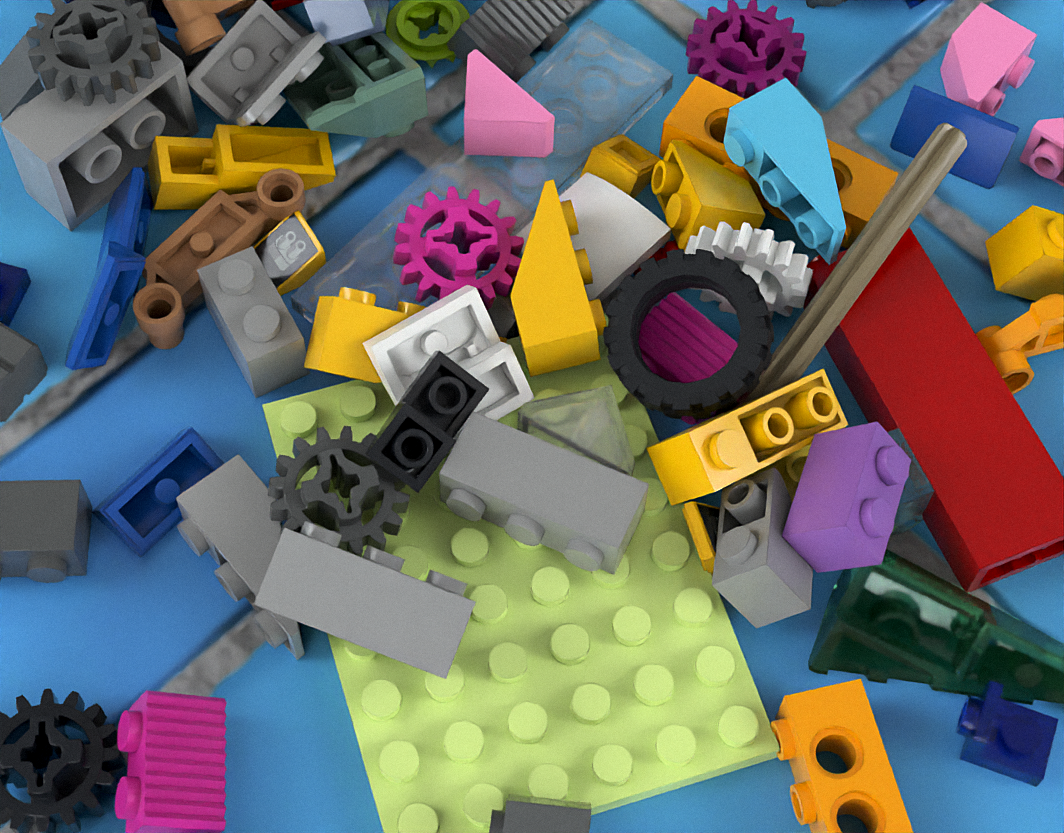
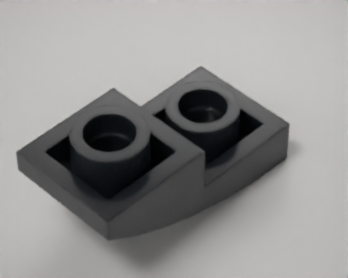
[365,351,489,493]

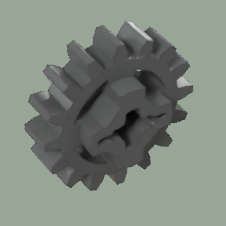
[26,0,161,106]
[268,426,410,557]

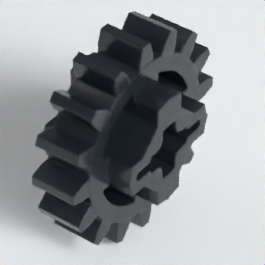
[0,689,125,833]

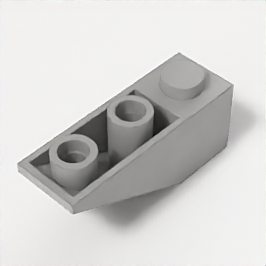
[176,454,305,660]

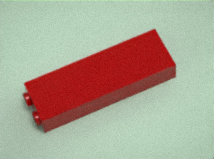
[803,227,1064,594]

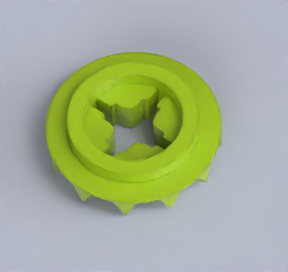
[386,0,470,68]

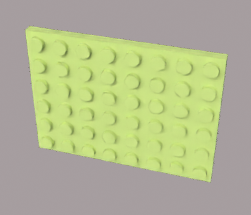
[262,313,781,833]

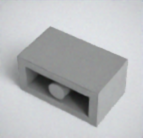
[197,246,310,398]

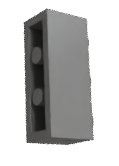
[439,411,649,575]
[254,521,476,679]

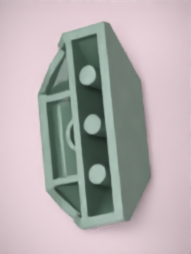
[283,31,428,138]

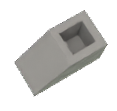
[712,467,813,629]

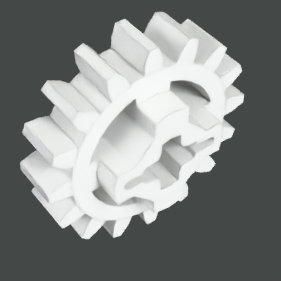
[685,221,813,320]

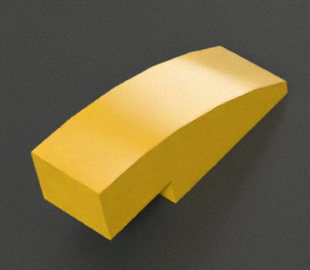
[147,124,336,210]

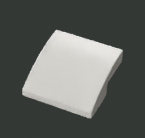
[515,172,671,302]
[362,285,535,446]

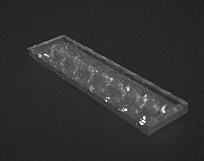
[290,18,673,324]

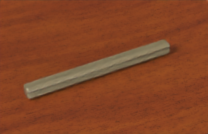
[736,123,967,407]

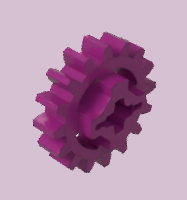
[685,0,807,99]

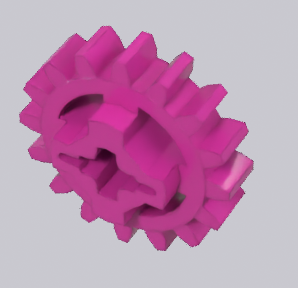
[393,186,524,310]

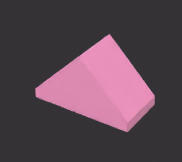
[464,49,555,158]

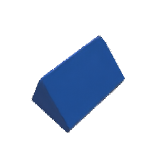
[890,85,1020,189]
[96,167,153,297]
[65,241,146,370]
[92,426,225,557]

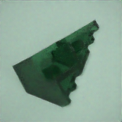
[808,549,1064,705]

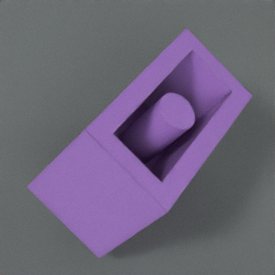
[782,421,911,573]

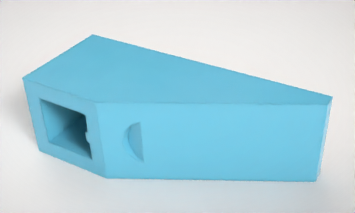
[723,78,846,265]

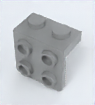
[186,0,327,127]

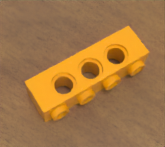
[659,76,898,249]
[770,679,914,833]

